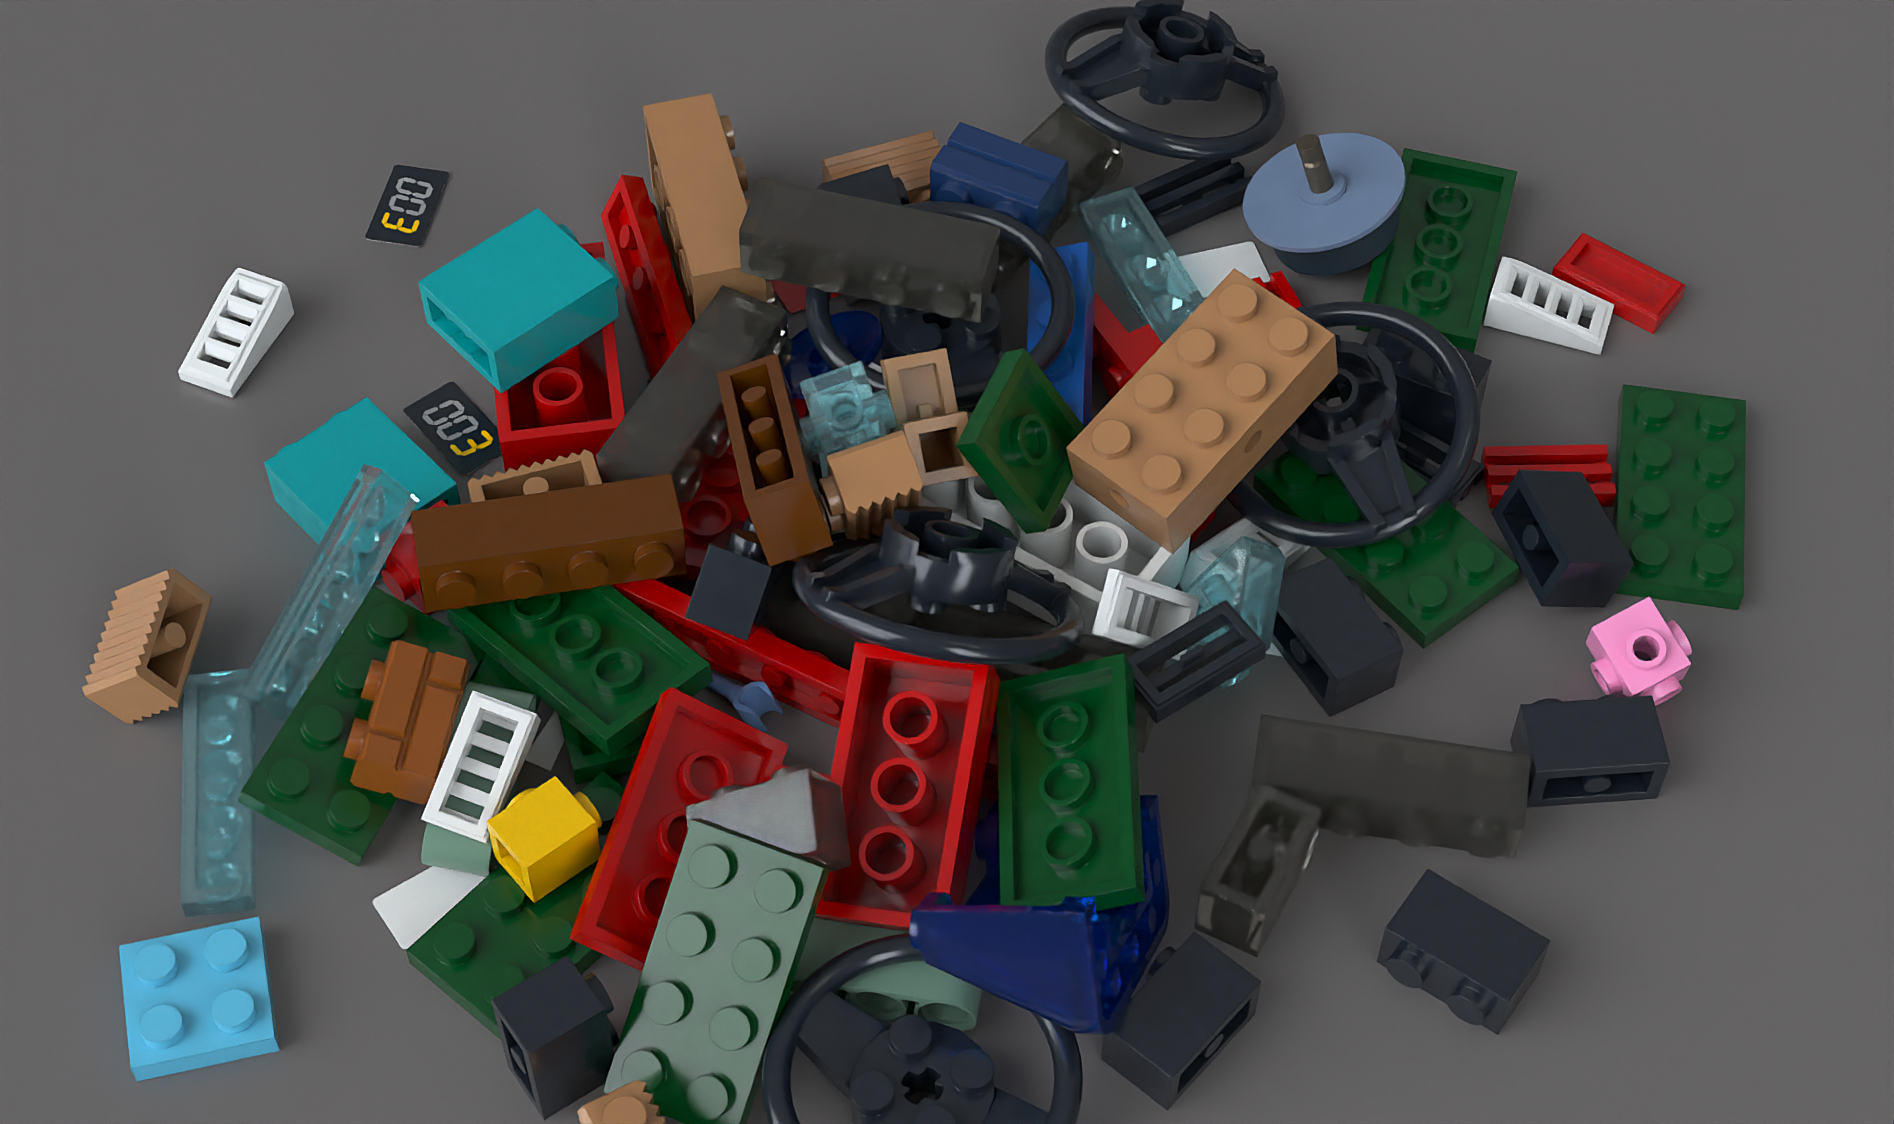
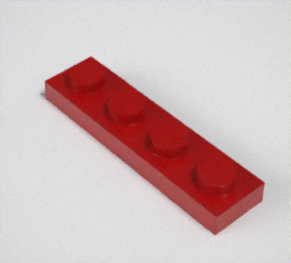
[601,174,700,389]

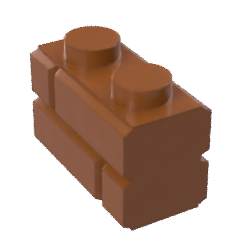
[343,640,471,805]

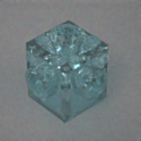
[798,361,898,461]

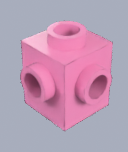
[1586,597,1692,706]

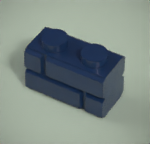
[930,122,1069,236]

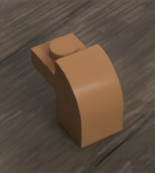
[880,348,979,487]

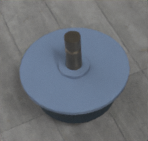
[1243,133,1406,276]

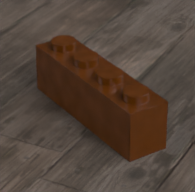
[717,353,833,566]
[411,474,687,613]

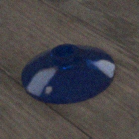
[778,310,884,399]

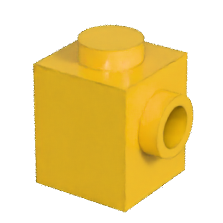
[487,776,602,903]

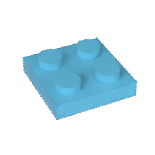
[119,916,280,1081]

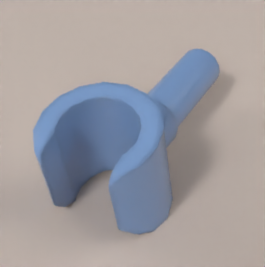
[706,671,784,733]

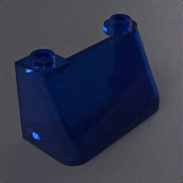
[909,795,1170,1035]

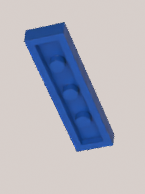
[1027,242,1095,427]

